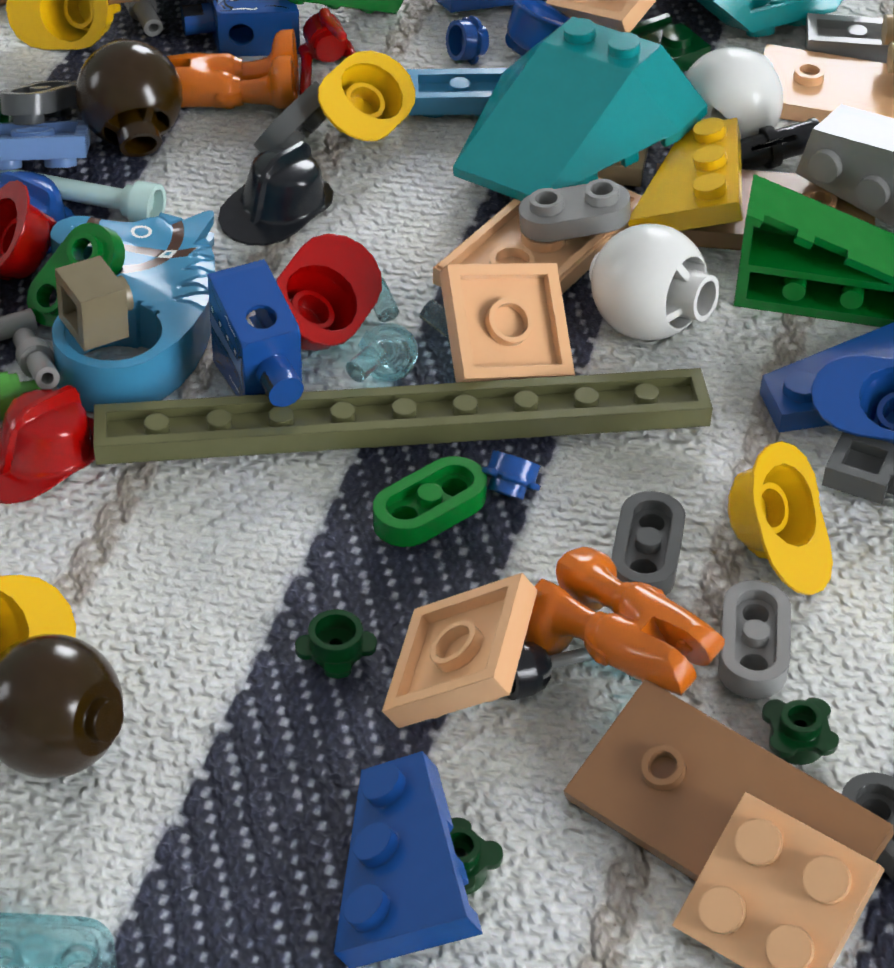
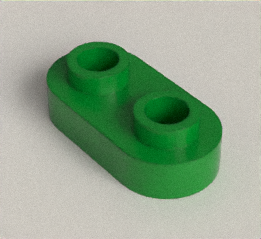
[27,223,125,327]
[373,456,487,547]

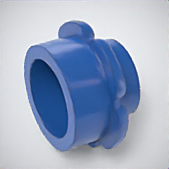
[446,16,489,65]
[482,450,541,500]

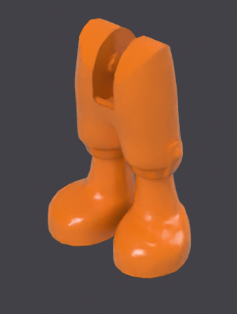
[167,29,299,110]
[524,547,725,696]

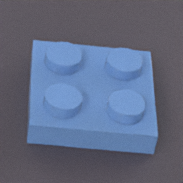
[0,120,91,170]

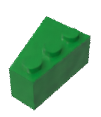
[733,174,894,327]

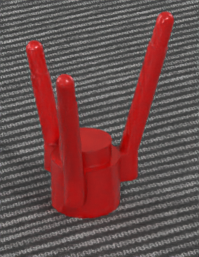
[298,8,356,96]

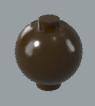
[76,38,182,157]
[0,634,124,779]

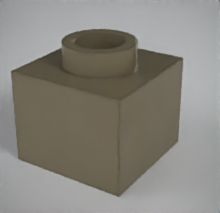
[55,256,134,351]

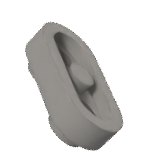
[519,179,631,242]
[718,580,791,699]

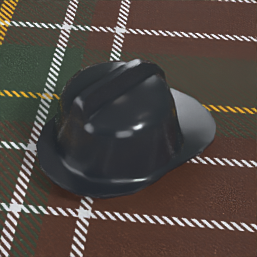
[218,141,334,246]

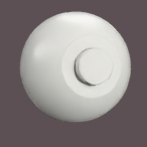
[685,47,783,139]
[589,223,719,341]

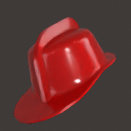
[0,180,57,280]
[276,233,382,352]
[0,385,95,504]

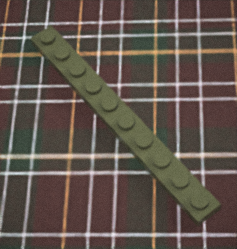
[93,368,713,465]

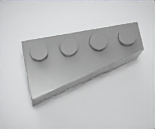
[796,104,894,228]

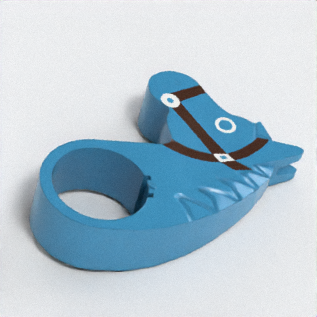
[50,210,215,413]

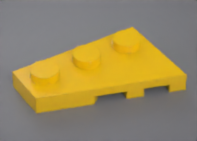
[628,118,743,231]

